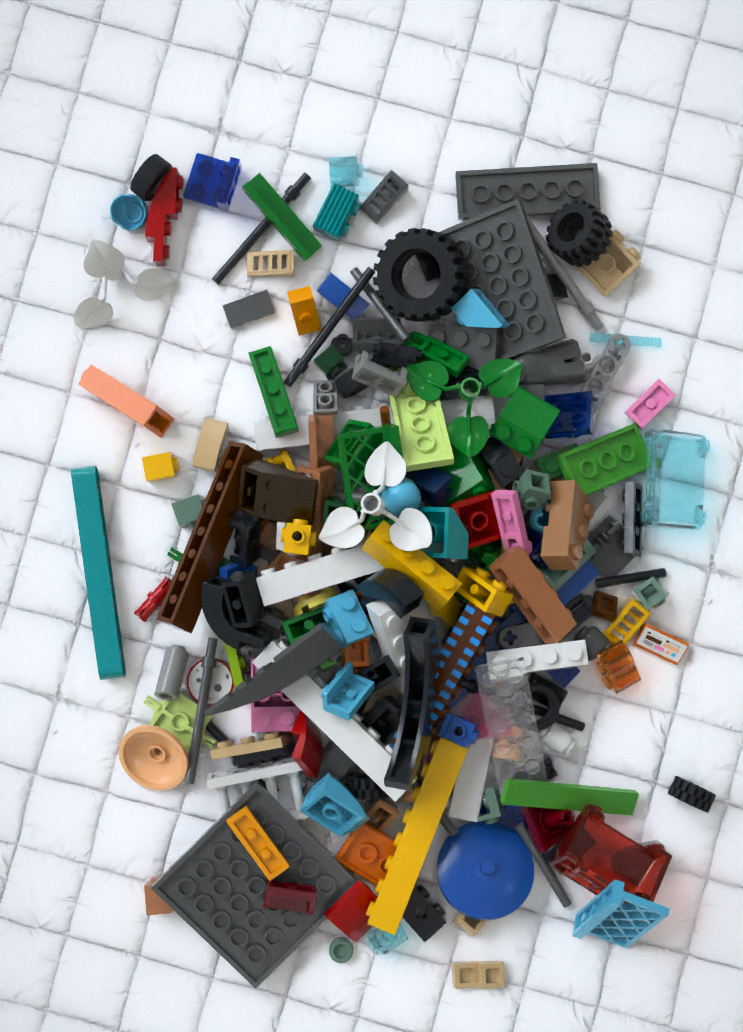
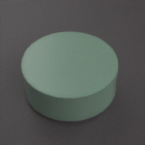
[329,937,353,963]

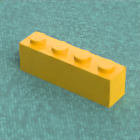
[361,520,462,611]

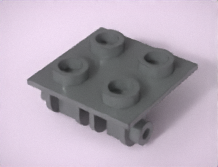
[587,515,643,577]

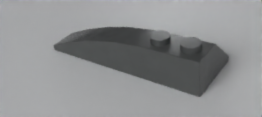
[204,623,345,716]

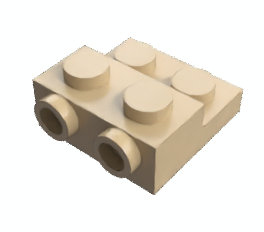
[575,229,642,297]

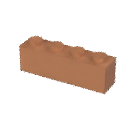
[489,546,577,644]

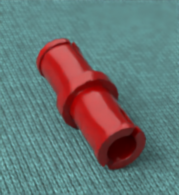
[134,576,172,622]

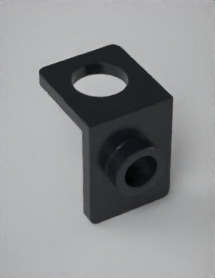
[526,672,568,708]

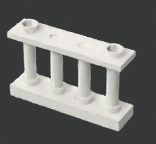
[206,757,310,822]

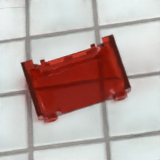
[550,804,673,903]

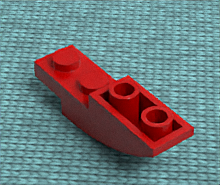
[145,167,184,266]

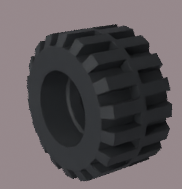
[546,200,613,267]

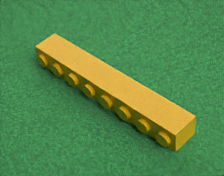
[366,737,469,935]

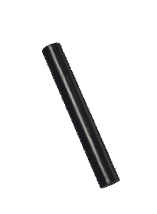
[595,568,667,588]

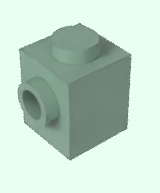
[171,494,206,528]

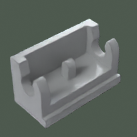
[352,350,407,396]

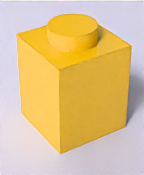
[142,452,180,483]

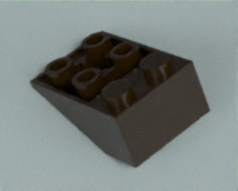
[237,459,318,526]

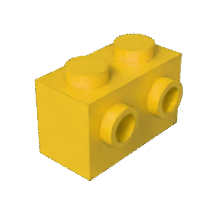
[457,566,514,616]

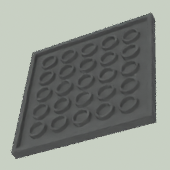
[151,781,358,989]

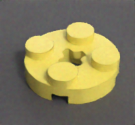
[293,586,339,617]

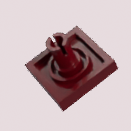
[520,806,576,852]

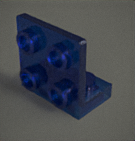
[183,153,242,212]

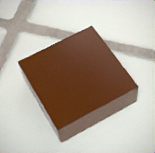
[591,590,618,622]

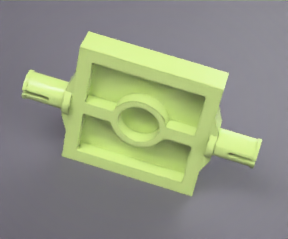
[143,692,217,754]

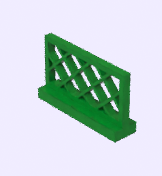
[337,423,403,530]

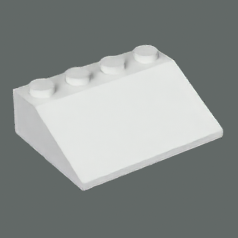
[366,598,449,694]

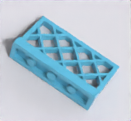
[572,879,670,948]

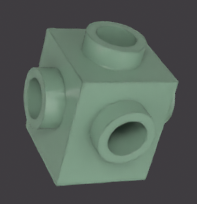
[512,469,551,511]

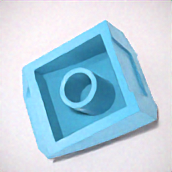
[300,773,370,837]

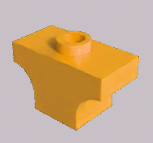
[287,286,321,336]

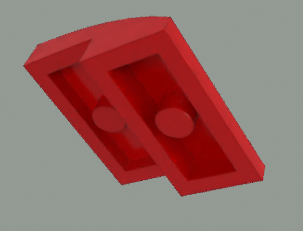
[291,710,322,779]
[324,880,378,942]

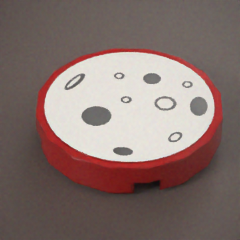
[187,658,234,706]

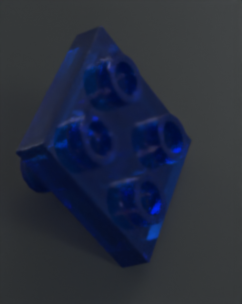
[544,391,594,439]

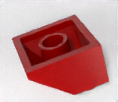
[450,490,501,549]

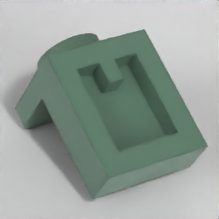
[477,785,505,824]

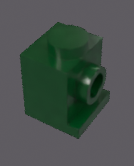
[314,345,348,380]

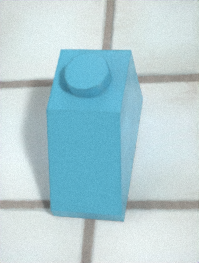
[451,289,510,328]

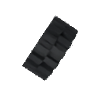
[347,773,390,800]
[668,776,716,813]

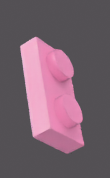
[624,379,676,429]

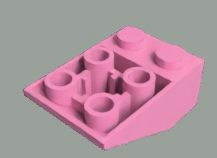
[251,658,301,733]

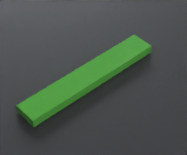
[500,778,639,816]

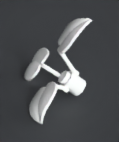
[73,238,175,328]
[319,441,433,551]

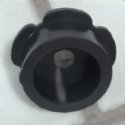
[331,334,353,357]

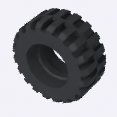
[373,228,469,322]

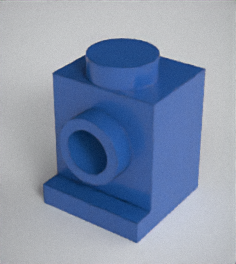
[438,712,480,748]

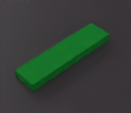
[248,346,299,438]

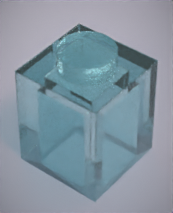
[329,156,363,188]

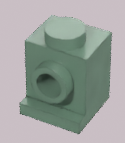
[633,576,669,610]

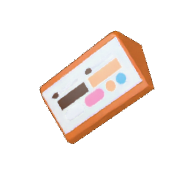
[633,623,690,666]

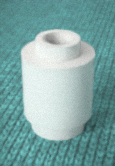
[538,722,576,756]

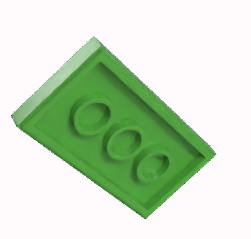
[555,423,655,496]

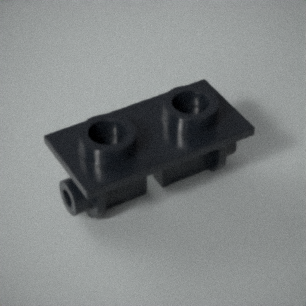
[371,341,422,369]

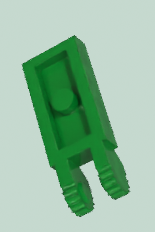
[401,331,470,378]

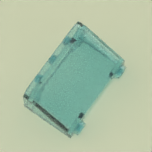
[642,429,710,530]

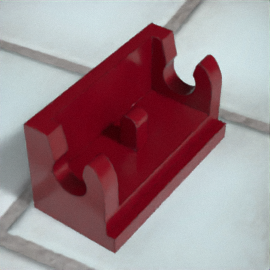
[263,879,317,916]

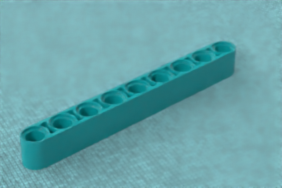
[71,465,126,680]

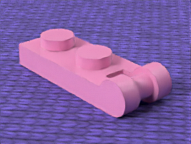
[491,490,532,554]

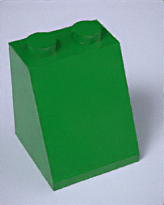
[322,419,382,496]
[435,430,496,507]

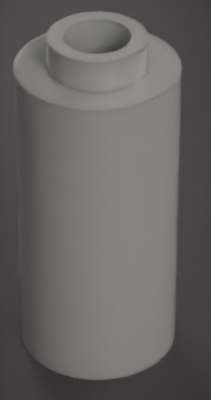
[154,644,189,701]

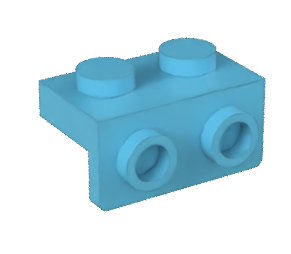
[322,589,374,650]
[321,662,375,721]

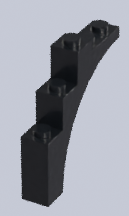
[384,617,441,791]

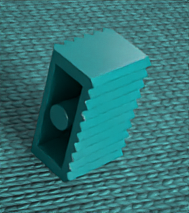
[312,183,361,242]

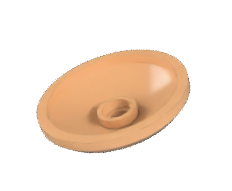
[119,725,189,791]

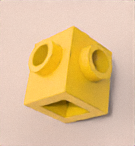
[281,519,317,556]

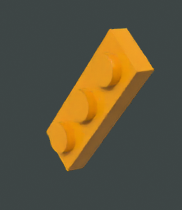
[226,805,290,881]

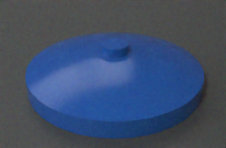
[436,820,534,921]

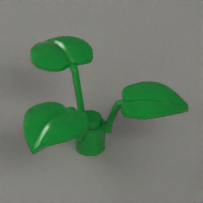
[406,359,523,458]

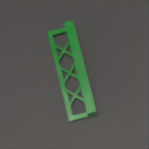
[242,172,322,262]

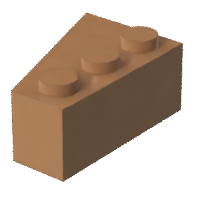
[541,480,594,570]

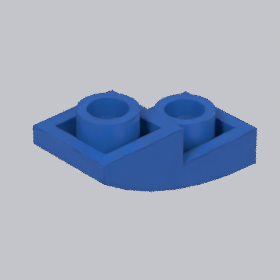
[316,272,370,320]

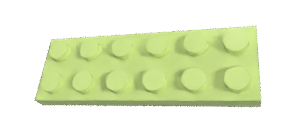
[388,352,454,472]

